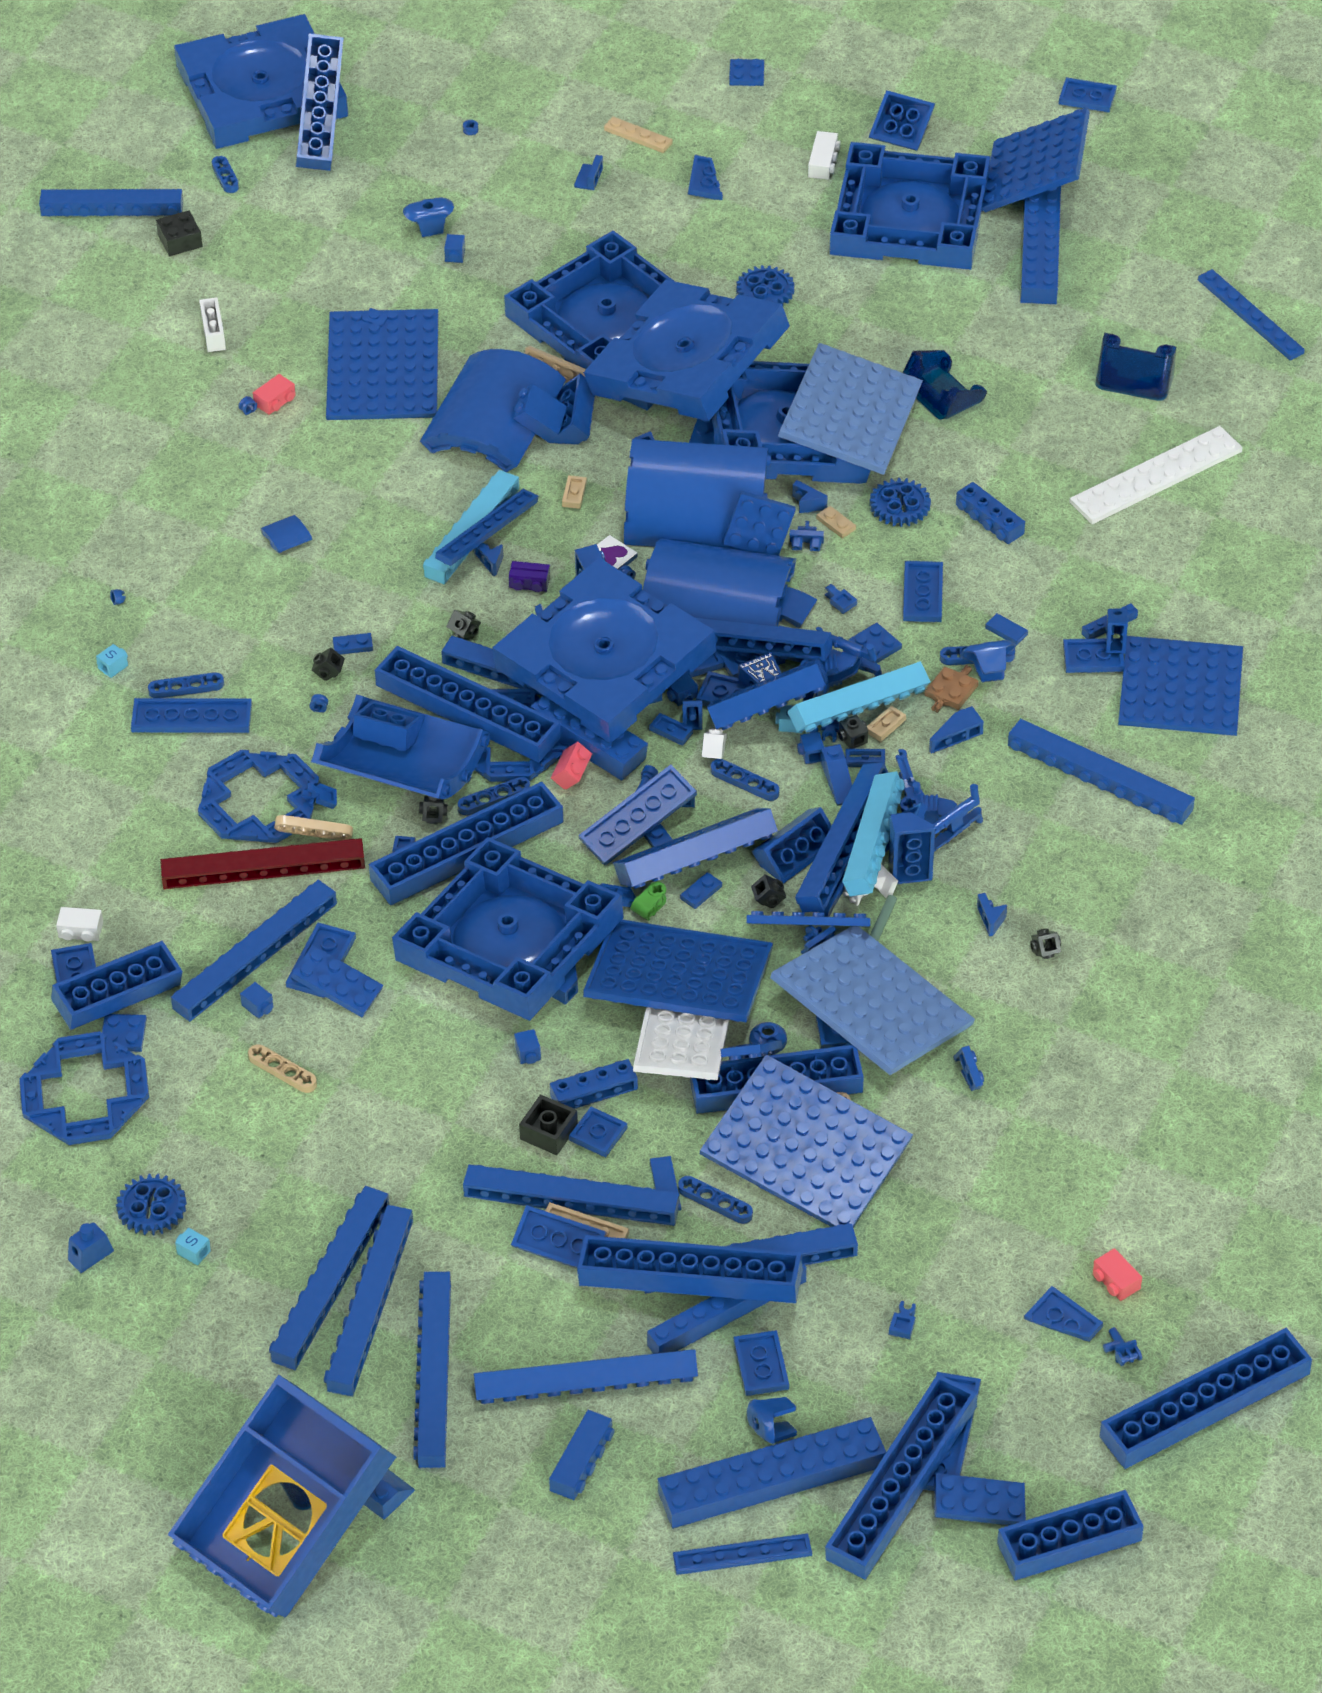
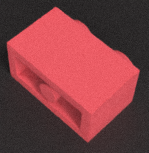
[253,374,296,415]
[551,742,592,790]
[1093,1248,1142,1301]

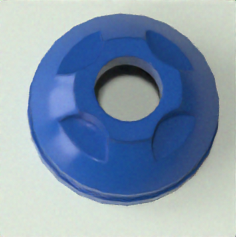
[749,1022,787,1055]

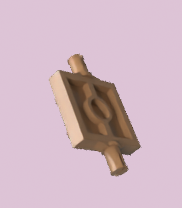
[925,665,978,713]

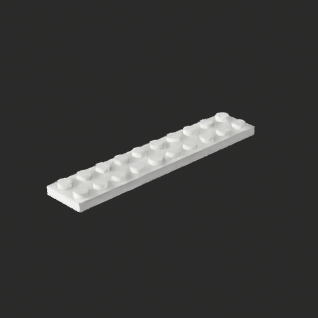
[1070,426,1243,524]

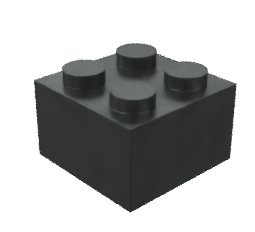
[156,210,203,256]
[519,1094,578,1155]

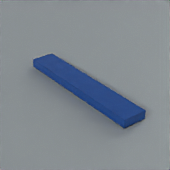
[673,1533,812,1575]

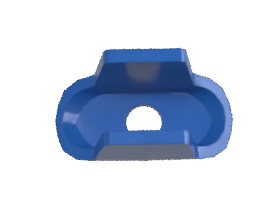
[403,197,454,237]
[961,640,1016,682]
[746,1397,797,1445]

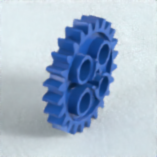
[736,265,795,305]
[870,478,931,527]
[116,1174,187,1236]

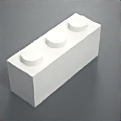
[808,131,841,180]
[199,298,226,352]

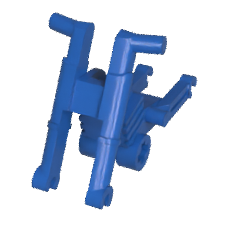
[800,627,882,733]
[896,749,983,852]

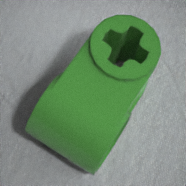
[631,882,666,921]

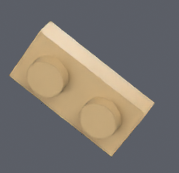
[562,475,587,509]
[816,506,856,539]
[867,706,906,742]

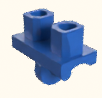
[789,521,824,551]
[801,925,837,954]

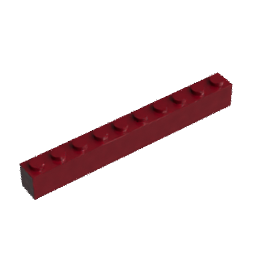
[160,838,365,890]

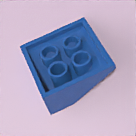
[869,90,935,151]

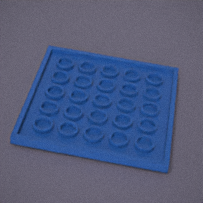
[983,107,1090,212]
[1118,636,1243,736]

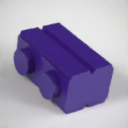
[509,561,550,592]

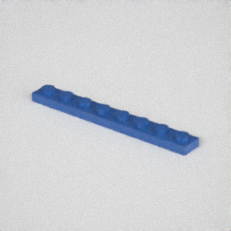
[1198,269,1305,361]
[435,489,539,566]

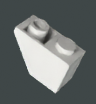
[702,728,727,759]

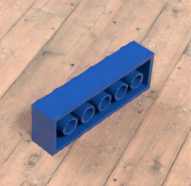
[707,658,828,730]
[530,695,648,781]
[51,940,182,1030]
[997,1489,1144,1581]

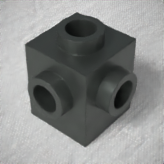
[446,610,481,639]
[311,647,345,681]
[838,714,868,749]
[419,796,448,824]
[751,874,786,908]
[1030,928,1062,959]

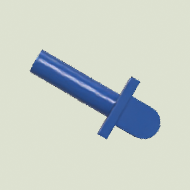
[1103,1327,1142,1366]

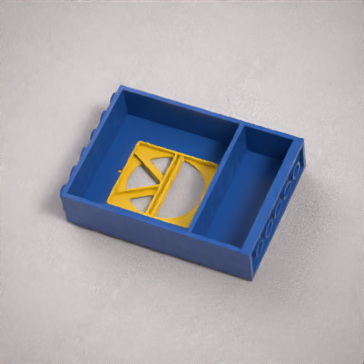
[168,1374,397,1618]

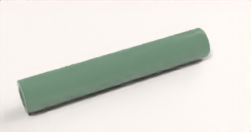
[870,895,897,941]

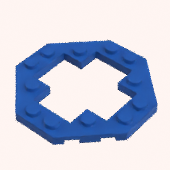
[475,689,570,782]
[198,750,320,843]
[19,1031,149,1145]

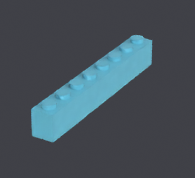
[423,470,519,585]
[787,661,931,733]
[842,771,905,896]

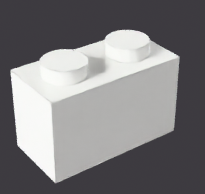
[56,907,103,942]

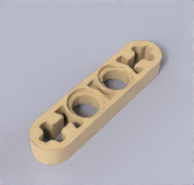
[274,815,353,840]
[248,1044,317,1093]

